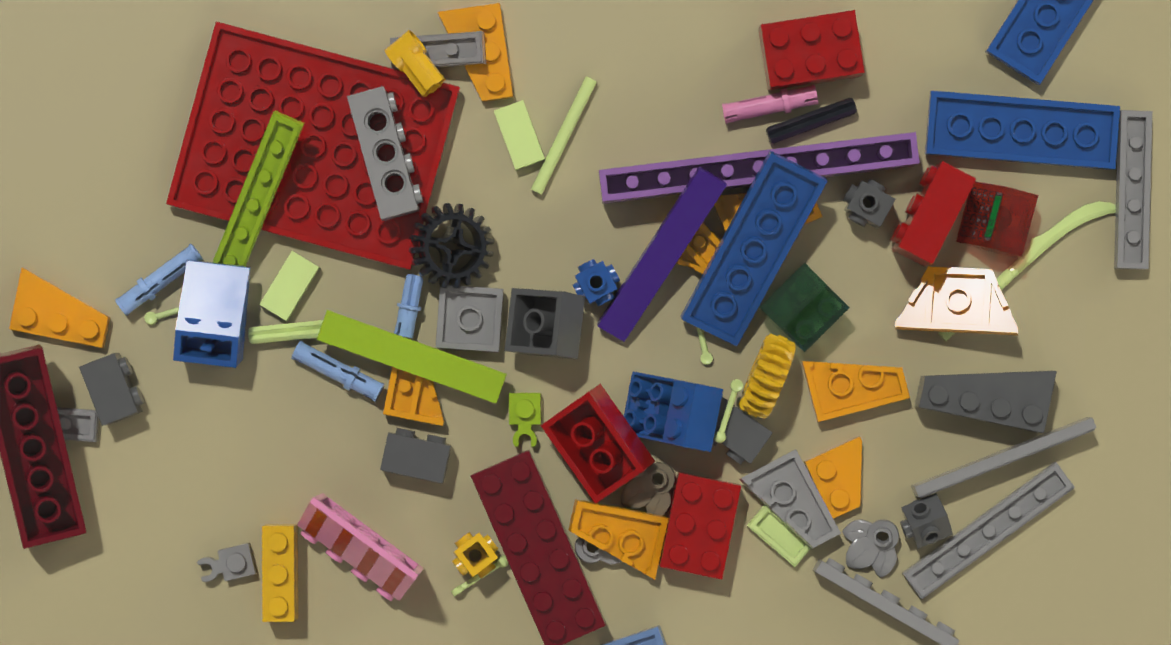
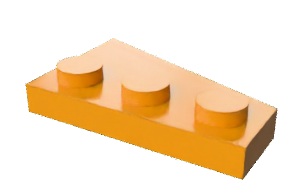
[9,267,110,348]

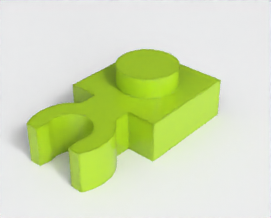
[509,393,541,447]

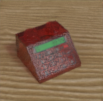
[955,181,1039,258]

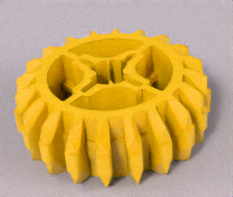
[739,334,796,419]

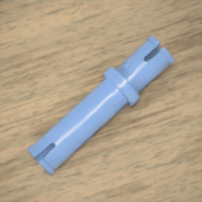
[115,243,204,316]
[291,341,385,402]

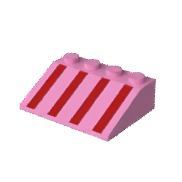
[297,493,424,601]

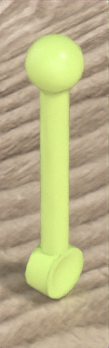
[144,307,179,325]
[696,327,713,365]
[714,379,743,443]
[451,555,509,596]

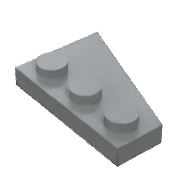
[739,449,841,549]

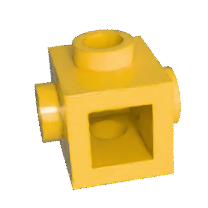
[452,532,499,579]

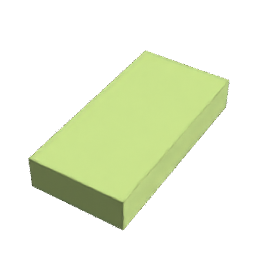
[494,100,545,170]
[259,251,320,321]
[747,504,811,567]

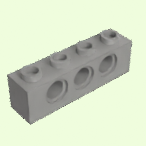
[347,86,423,221]

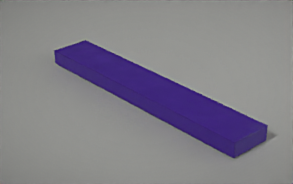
[597,166,727,342]

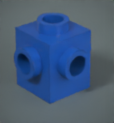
[572,259,620,307]

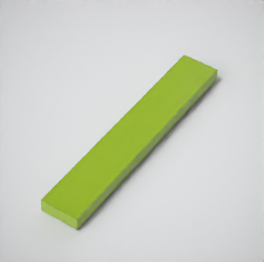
[212,110,304,266]
[316,310,507,404]

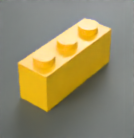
[262,524,298,622]

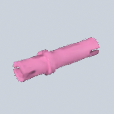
[722,84,819,124]

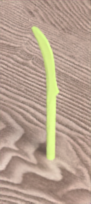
[938,201,1116,341]

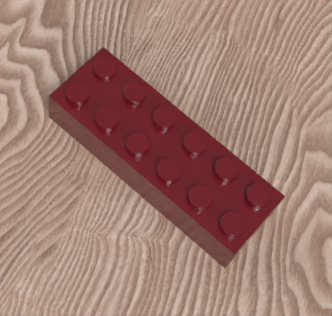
[0,344,87,549]
[471,449,606,645]

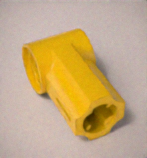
[384,30,446,97]

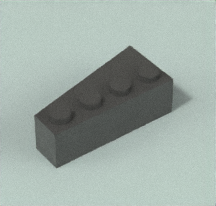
[914,370,1057,433]

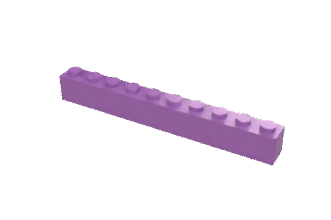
[599,132,920,204]

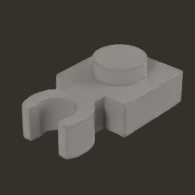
[197,543,257,582]

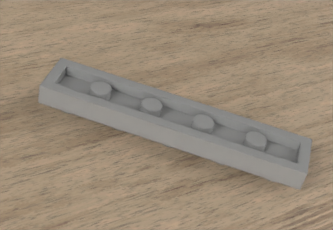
[1114,110,1153,270]
[813,558,960,645]

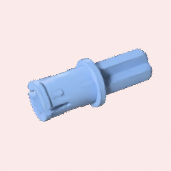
[394,274,423,338]

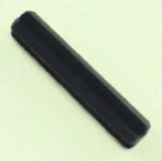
[766,98,857,144]

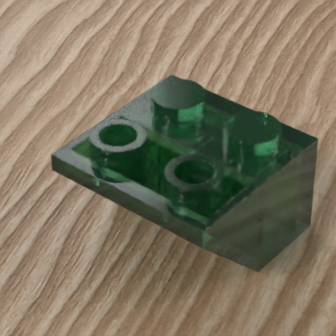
[758,263,850,353]

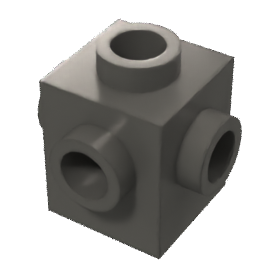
[843,179,896,228]
[900,493,953,549]

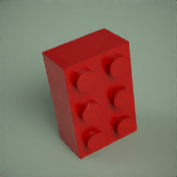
[758,10,865,91]
[890,161,977,267]
[540,383,655,504]
[659,472,741,580]

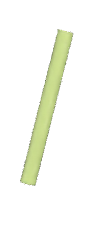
[531,76,597,195]

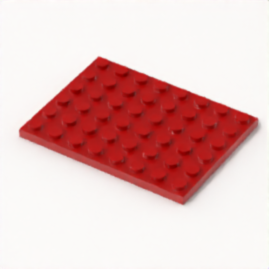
[166,21,460,270]

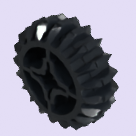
[409,203,494,289]

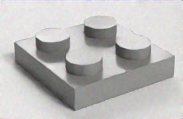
[436,285,504,352]

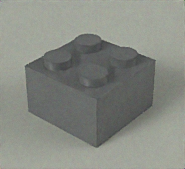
[505,288,585,359]

